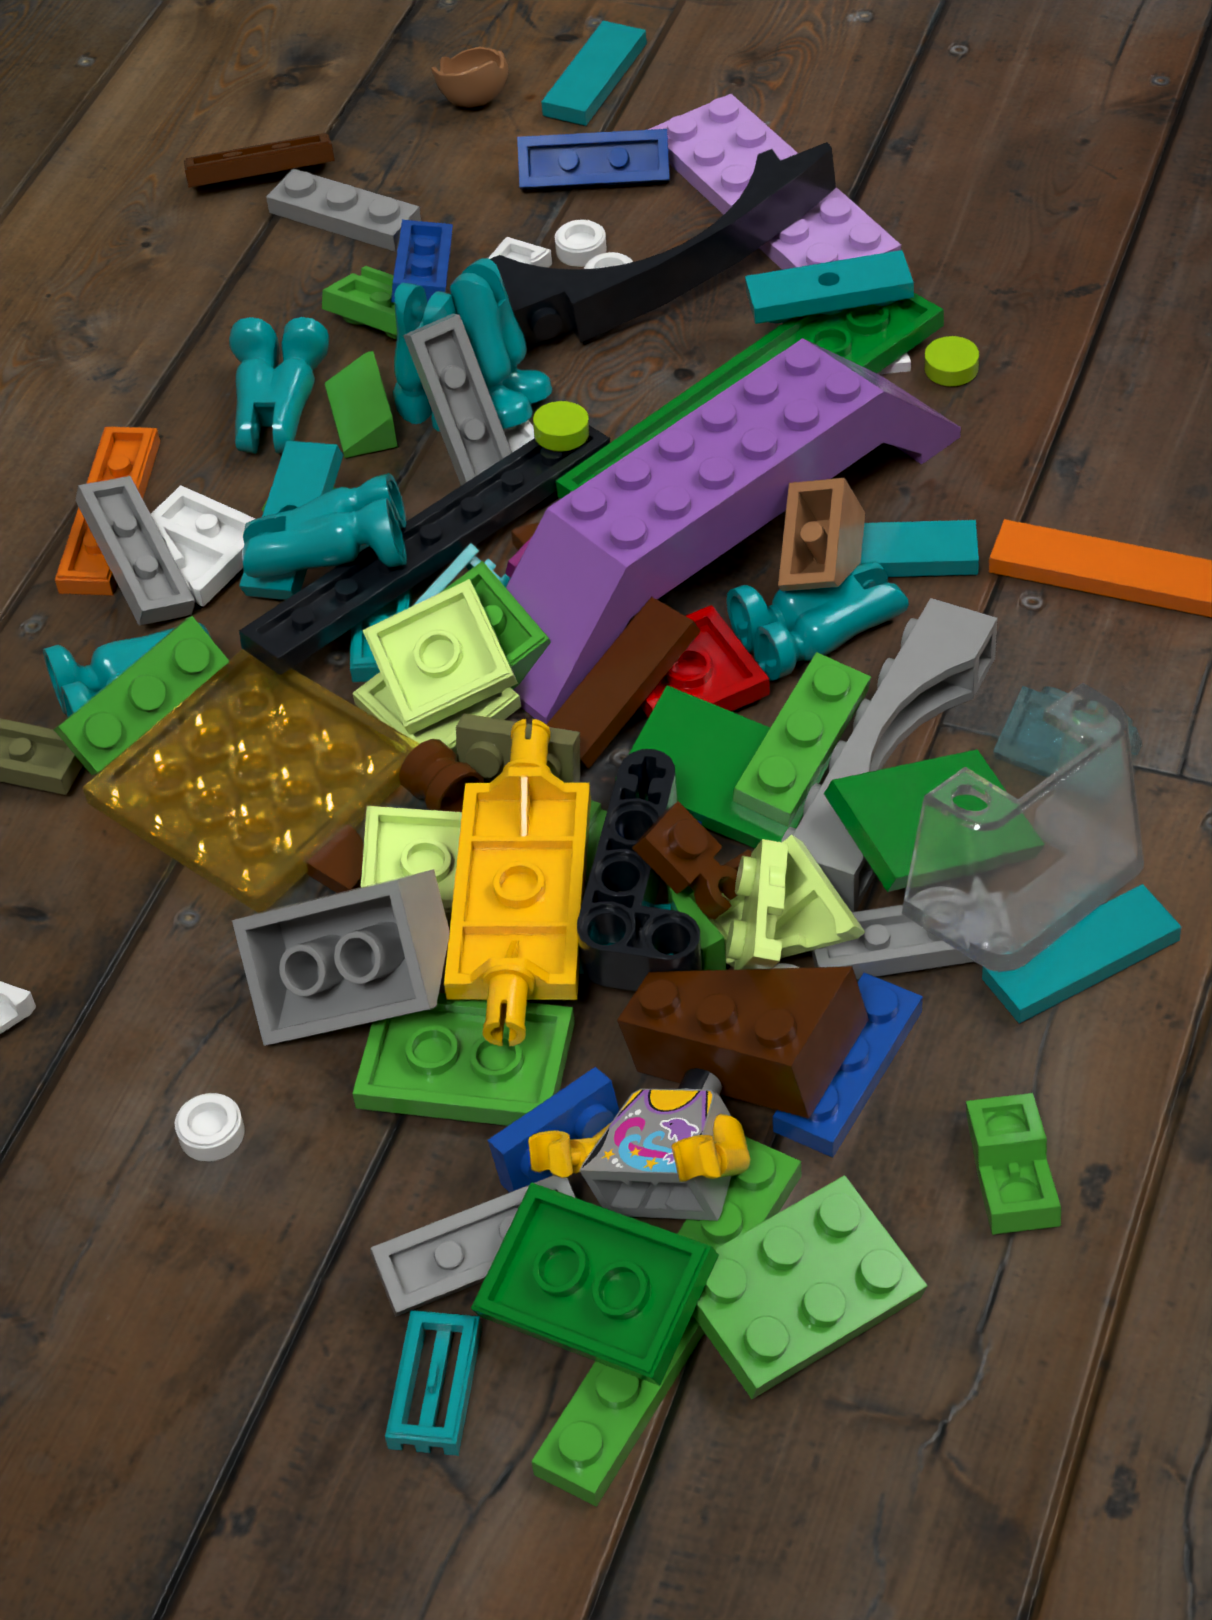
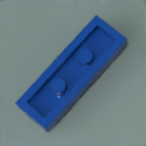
[517,129,670,190]
[391,219,453,303]
[773,972,923,1158]

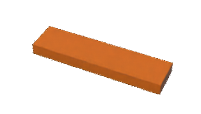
[55,427,160,596]
[989,519,1212,618]

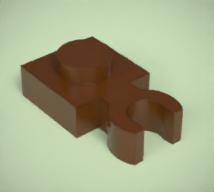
[632,801,738,920]

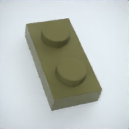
[456,713,580,783]
[0,718,83,795]

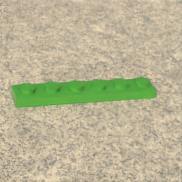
[531,1137,802,1507]

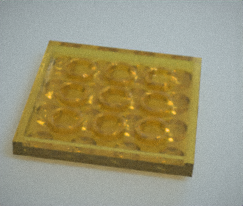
[82,649,419,913]

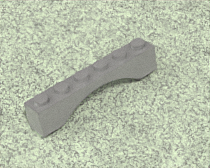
[781,598,997,912]

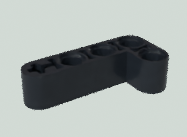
[577,749,702,991]

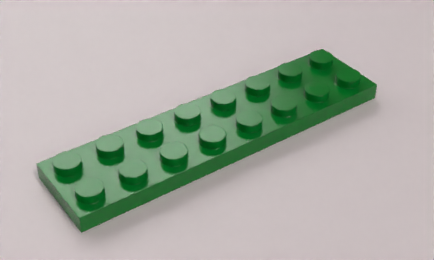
[556,293,944,499]

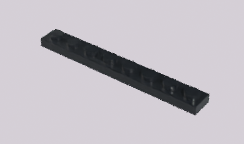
[239,425,610,675]

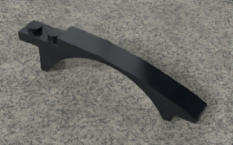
[490,142,836,348]

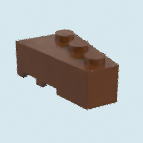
[617,966,869,1119]

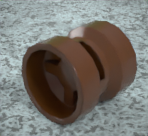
[399,739,484,812]

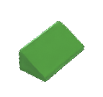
[325,351,397,458]
[440,561,551,689]

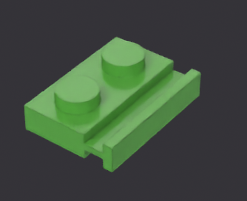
[322,266,397,339]

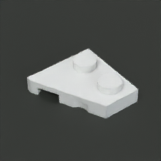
[151,485,255,607]

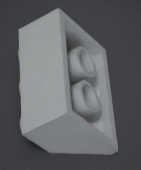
[232,869,450,1046]

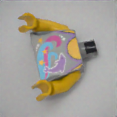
[528,1068,751,1221]

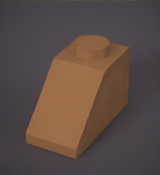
[778,478,865,591]

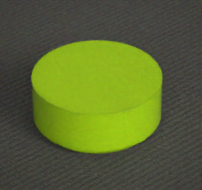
[924,336,979,386]
[533,401,589,452]

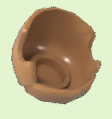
[432,46,508,108]

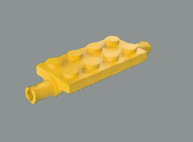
[444,719,591,1046]

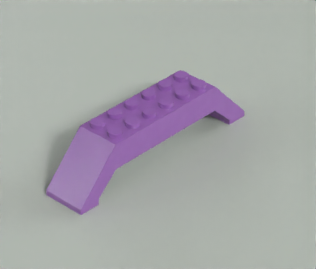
[506,338,961,724]

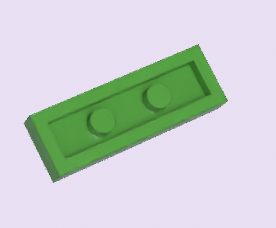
[53,616,230,776]
[733,652,871,827]

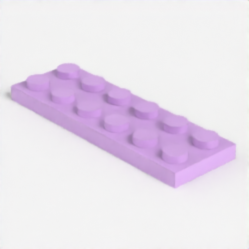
[648,94,901,270]

